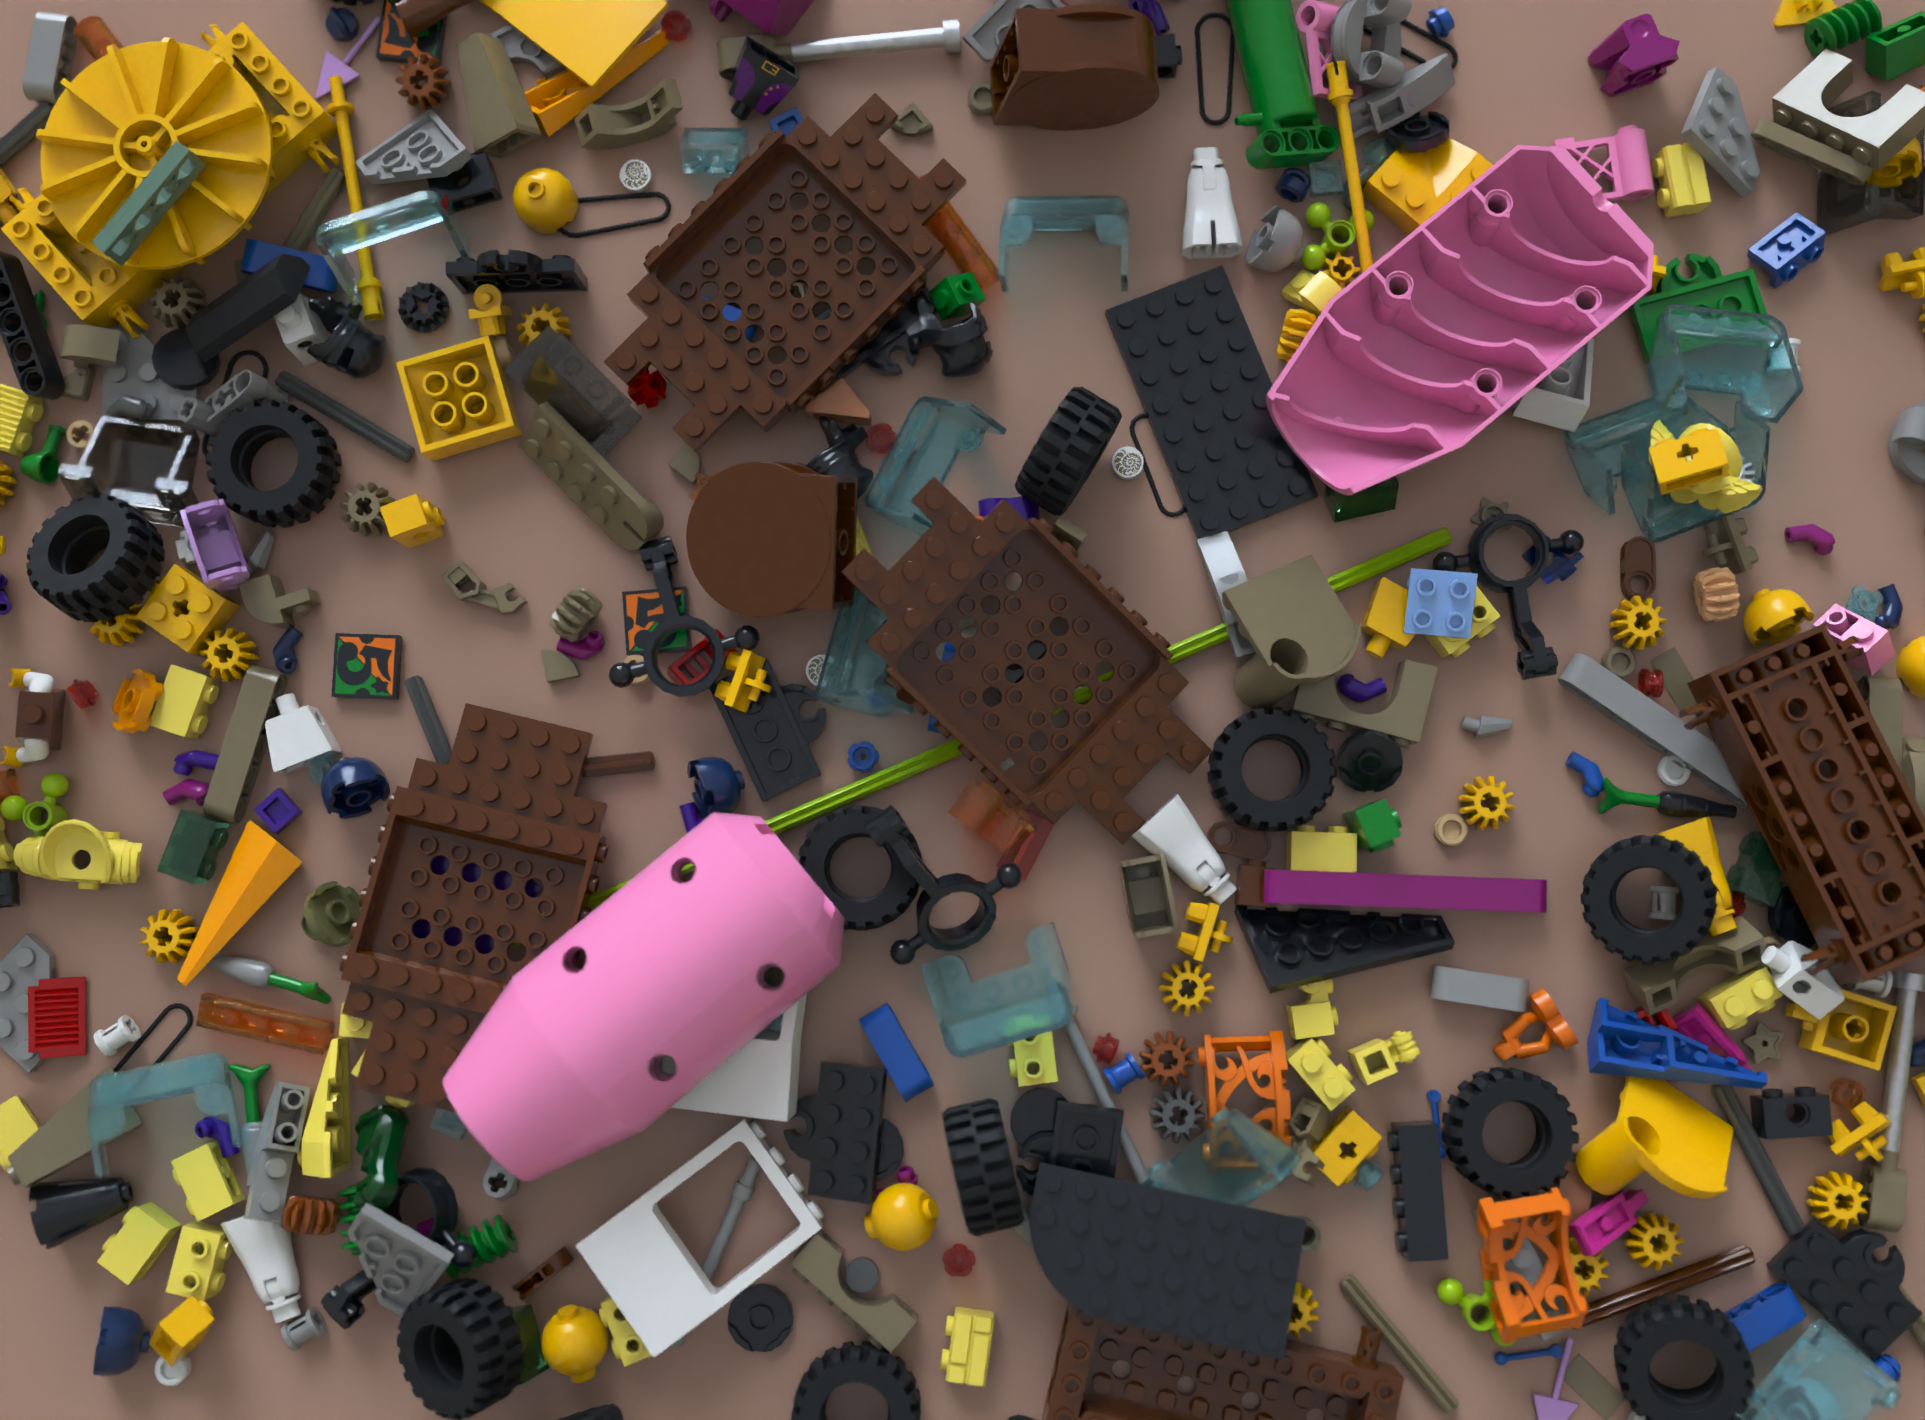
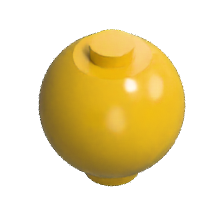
[864,1183,939,1251]
[541,1304,609,1383]

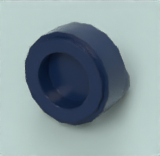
[326,7,360,42]
[1275,167,1311,202]

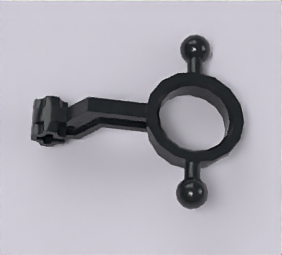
[1432,514,1584,680]
[609,535,760,697]
[864,805,1022,965]
[321,1167,477,1329]

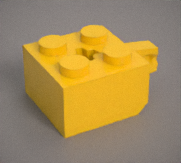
[136,564,241,657]
[1784,989,1897,1071]

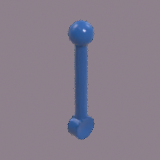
[1426,1089,1446,1159]
[1494,1344,1564,1365]

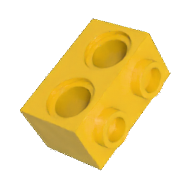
[149,1295,215,1367]

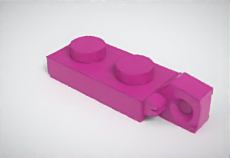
[1672,1002,1752,1088]
[1568,1189,1649,1256]

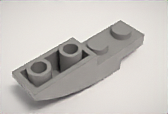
[1332,53,1456,139]
[1196,531,1256,659]
[244,1081,311,1223]

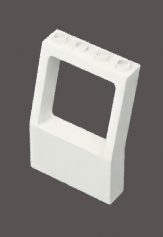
[662,994,807,1122]
[575,1117,824,1358]

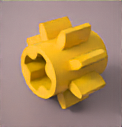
[1321,252,1360,289]

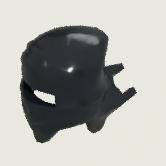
[307,296,387,379]
[905,297,993,378]
[797,416,874,500]

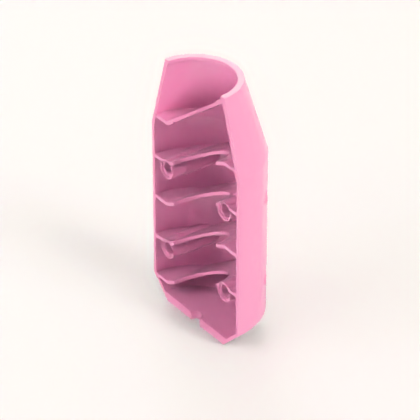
[1266,145,1654,496]
[443,812,845,1182]

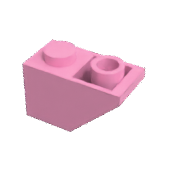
[1813,604,1895,676]

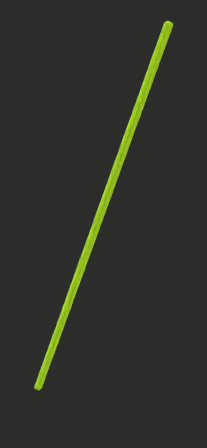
[510,527,1452,948]

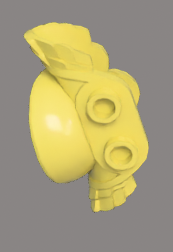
[1648,419,1763,514]
[13,819,143,890]

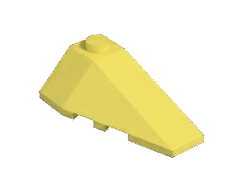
[297,1037,352,1178]

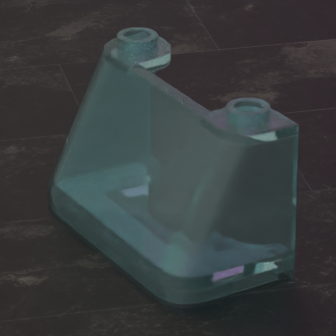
[1142,1107,1303,1206]
[1735,1318,1902,1420]

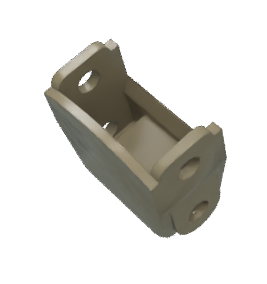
[1120,854,1179,939]

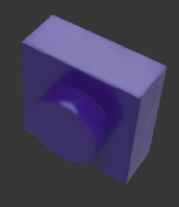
[253,788,303,834]

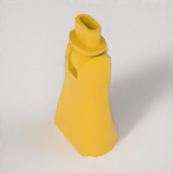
[1657,817,1738,937]

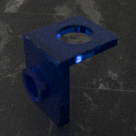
[1522,535,1584,584]

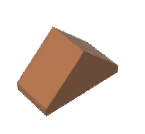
[806,378,872,426]

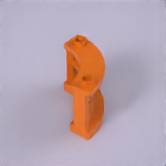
[1197,1031,1291,1174]
[1477,1187,1588,1344]

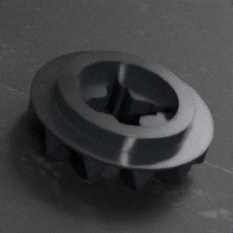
[397,282,449,332]

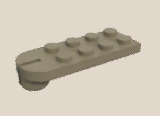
[519,401,664,550]

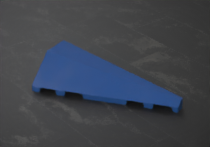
[1587,998,1768,1089]

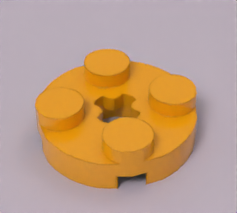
[112,669,163,734]

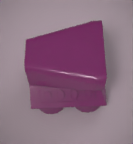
[1588,14,1679,97]

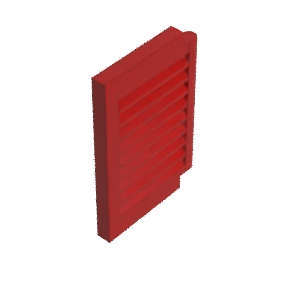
[28,977,86,1059]

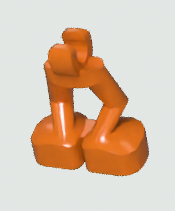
[1493,988,1578,1060]

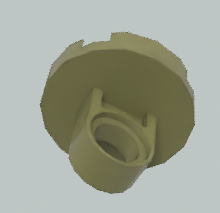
[301,881,362,947]

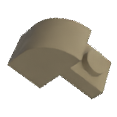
[60,324,120,369]
[238,574,321,628]

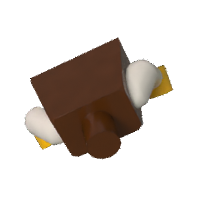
[0,668,66,767]

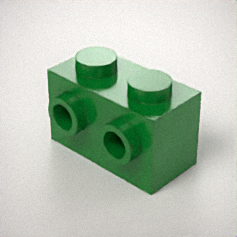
[1865,11,1925,81]
[1343,799,1402,853]

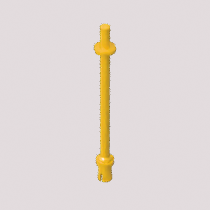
[1325,60,1373,273]
[326,76,385,320]

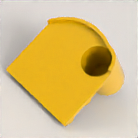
[1575,1076,1734,1198]

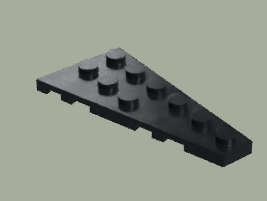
[1234,905,1455,993]

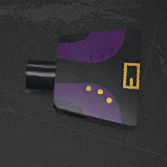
[728,36,799,120]

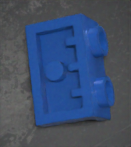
[1747,212,1826,288]

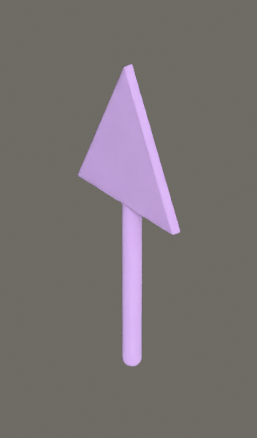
[315,16,381,101]
[1532,1337,1579,1420]

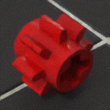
[628,368,667,409]

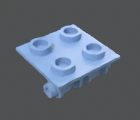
[1404,568,1478,638]

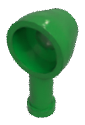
[20,424,66,484]

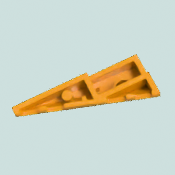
[524,30,670,137]
[176,820,302,987]

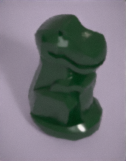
[353,1105,410,1211]

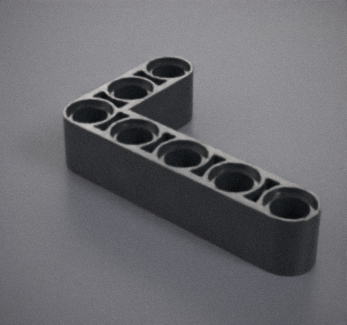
[0,251,65,400]

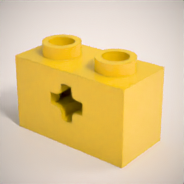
[1649,428,1730,495]
[380,493,446,549]
[1312,1106,1383,1187]

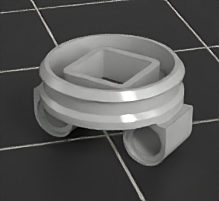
[1330,0,1412,89]
[1889,401,1925,486]

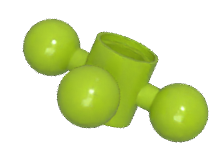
[1301,202,1375,270]
[0,773,69,839]
[1437,1278,1518,1347]

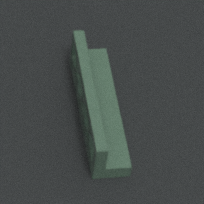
[92,140,206,266]

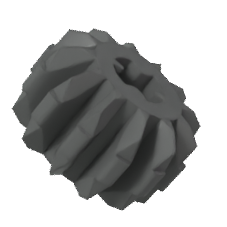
[1149,1086,1206,1143]

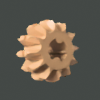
[1693,567,1740,622]

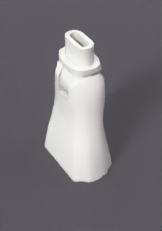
[1182,147,1243,259]
[1131,794,1237,905]
[220,1213,301,1323]

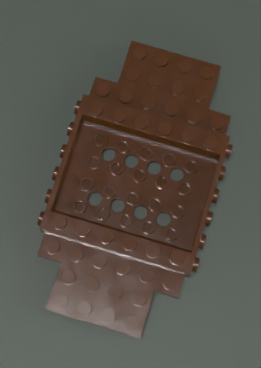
[340,703,609,1113]

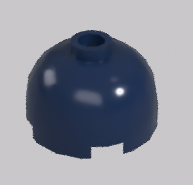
[320,757,390,819]
[687,757,745,819]
[93,1307,151,1376]

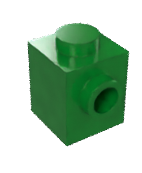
[928,272,986,320]

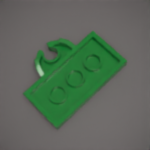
[1629,253,1772,363]

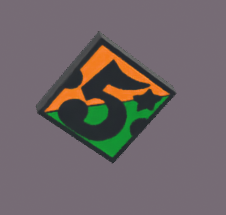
[376,0,447,67]
[622,586,692,656]
[331,633,403,700]

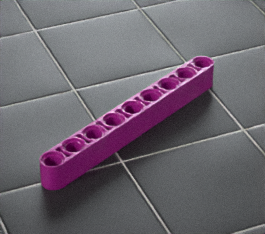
[1263,870,1547,913]

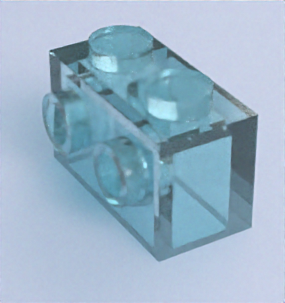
[680,128,750,174]

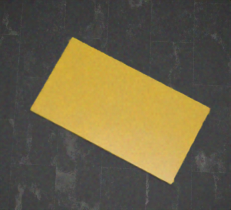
[479,0,669,89]

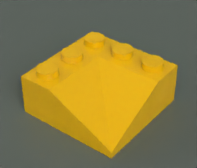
[1362,138,1493,235]
[396,335,523,461]

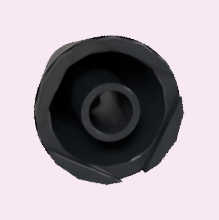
[29,1177,133,1249]

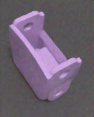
[180,499,250,592]

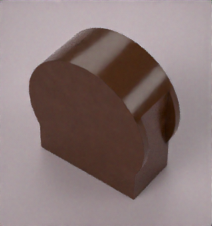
[989,4,1160,131]
[686,461,858,617]

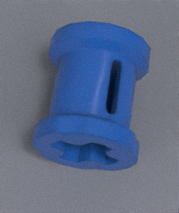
[1102,1052,1145,1094]

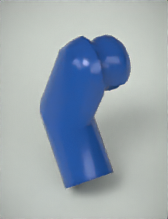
[1565,751,1604,798]

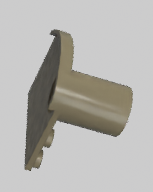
[1221,554,1362,709]

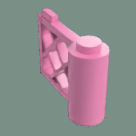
[1296,0,1363,103]
[1550,125,1655,201]

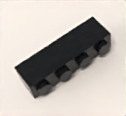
[1387,1120,1448,1262]

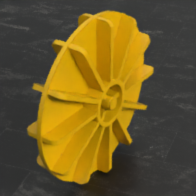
[36,37,276,272]

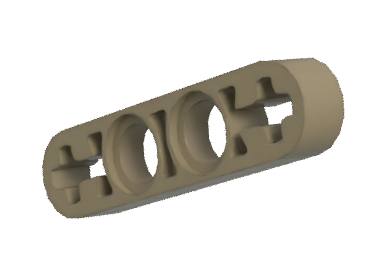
[1751,119,1874,187]

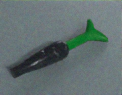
[1598,777,1737,818]

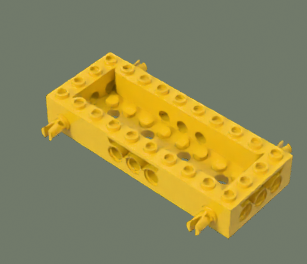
[1,21,339,338]

